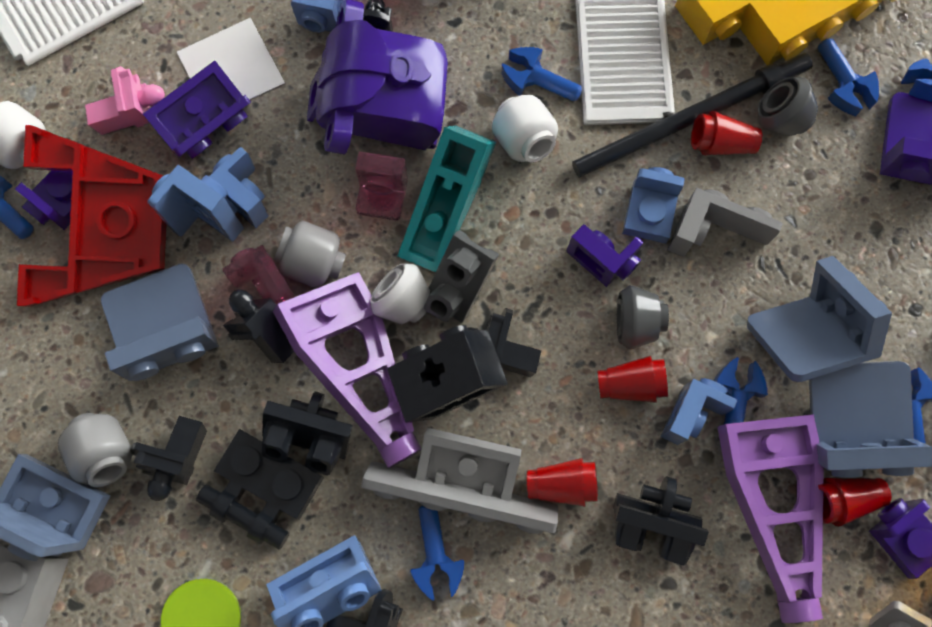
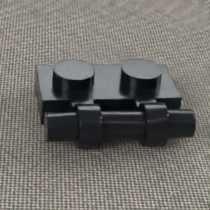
[196,429,324,550]

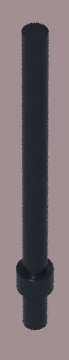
[572,53,813,178]

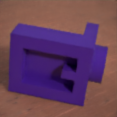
[15,170,73,230]
[566,224,644,287]
[869,498,932,579]

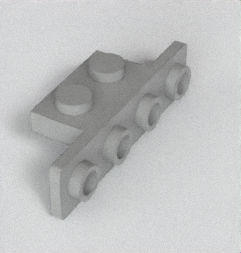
[361,427,558,534]

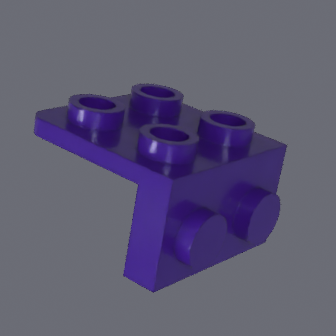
[880,92,932,185]

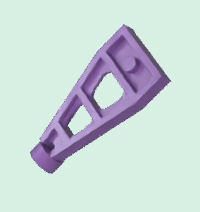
[273,272,422,468]
[717,414,824,623]

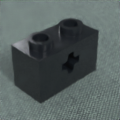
[387,325,508,423]

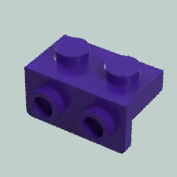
[143,60,251,159]

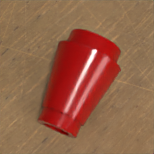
[691,111,763,156]
[597,356,668,403]
[527,458,598,507]
[818,478,892,527]

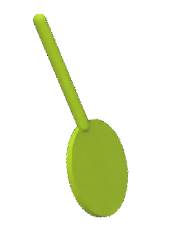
[160,579,241,627]

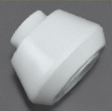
[370,264,430,324]

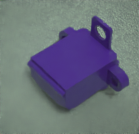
[307,0,448,155]

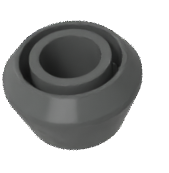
[758,77,818,136]
[617,285,669,350]

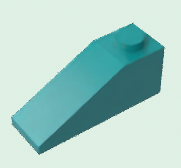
[397,125,496,272]

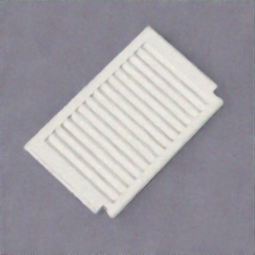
[0,0,144,66]
[575,0,675,125]

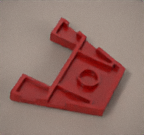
[17,125,167,307]

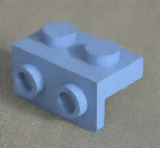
[148,164,244,242]
[266,535,382,627]

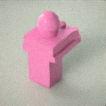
[85,66,165,135]

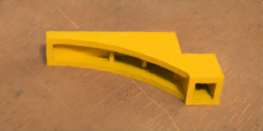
[675,0,896,65]

